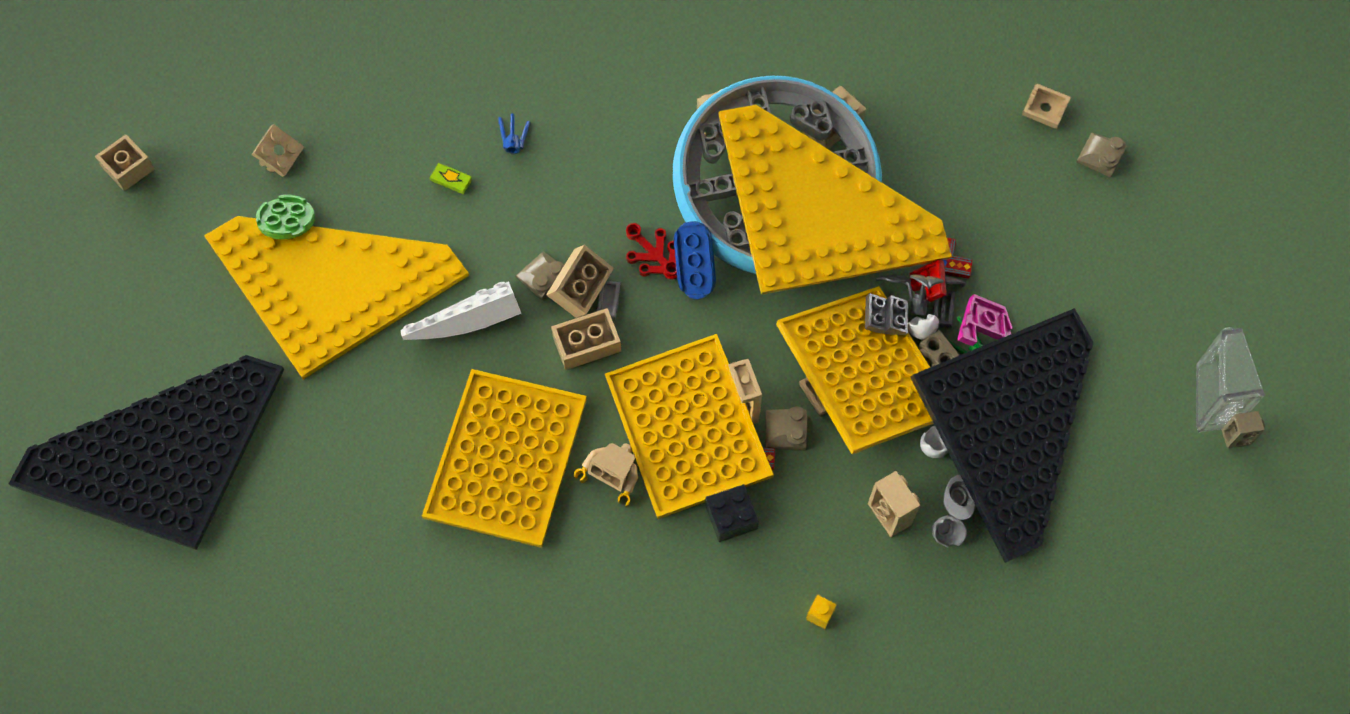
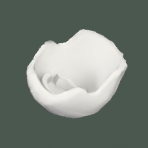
[908,314,939,340]
[920,426,948,459]

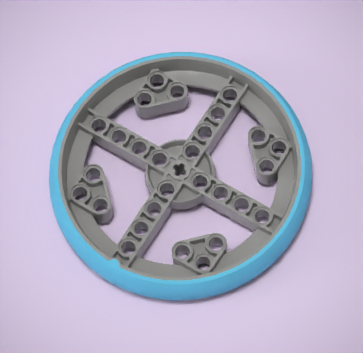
[673,76,882,274]

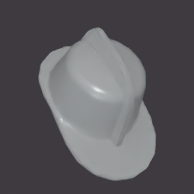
[944,475,975,520]

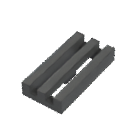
[933,290,955,329]

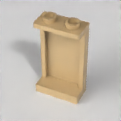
[729,359,762,425]

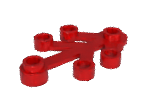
[626,223,677,279]

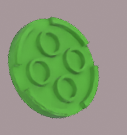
[256,195,315,239]

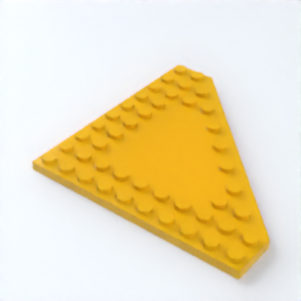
[718,105,952,295]
[204,216,469,379]

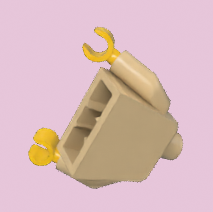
[574,443,638,507]

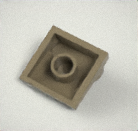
[1076,132,1126,178]
[516,251,564,301]
[765,406,807,450]

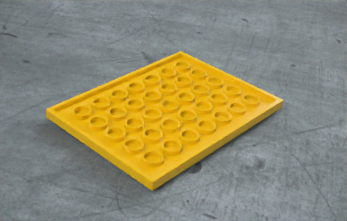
[776,286,934,454]
[605,334,774,519]
[422,369,587,548]

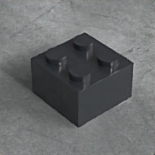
[705,484,759,542]

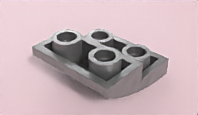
[865,293,908,335]

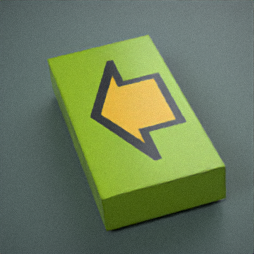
[430,163,472,194]

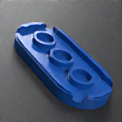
[674,221,716,299]

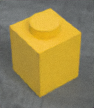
[806,595,837,629]

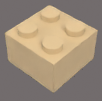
[95,134,155,191]

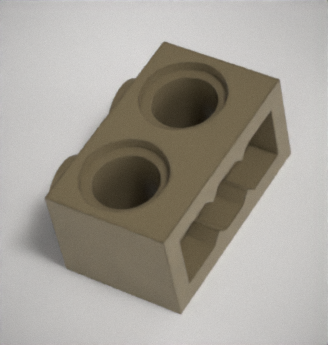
[918,330,959,367]
[1221,411,1265,448]

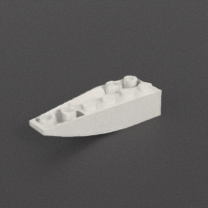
[401,282,522,340]

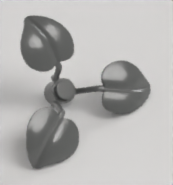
[876,275,966,315]

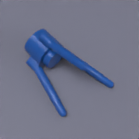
[498,113,530,153]

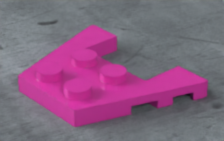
[957,294,1013,346]

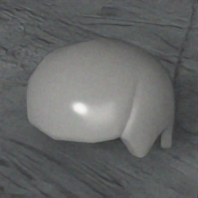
[932,515,967,547]

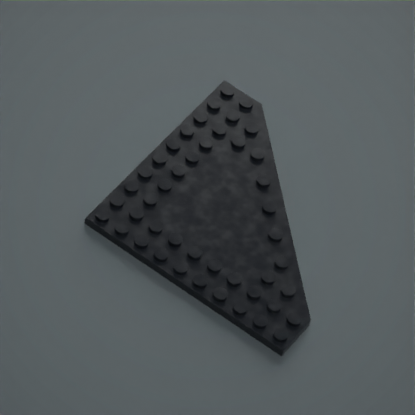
[910,308,1094,563]
[8,355,284,550]

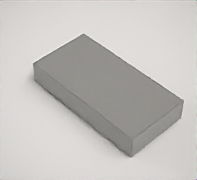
[597,281,621,320]

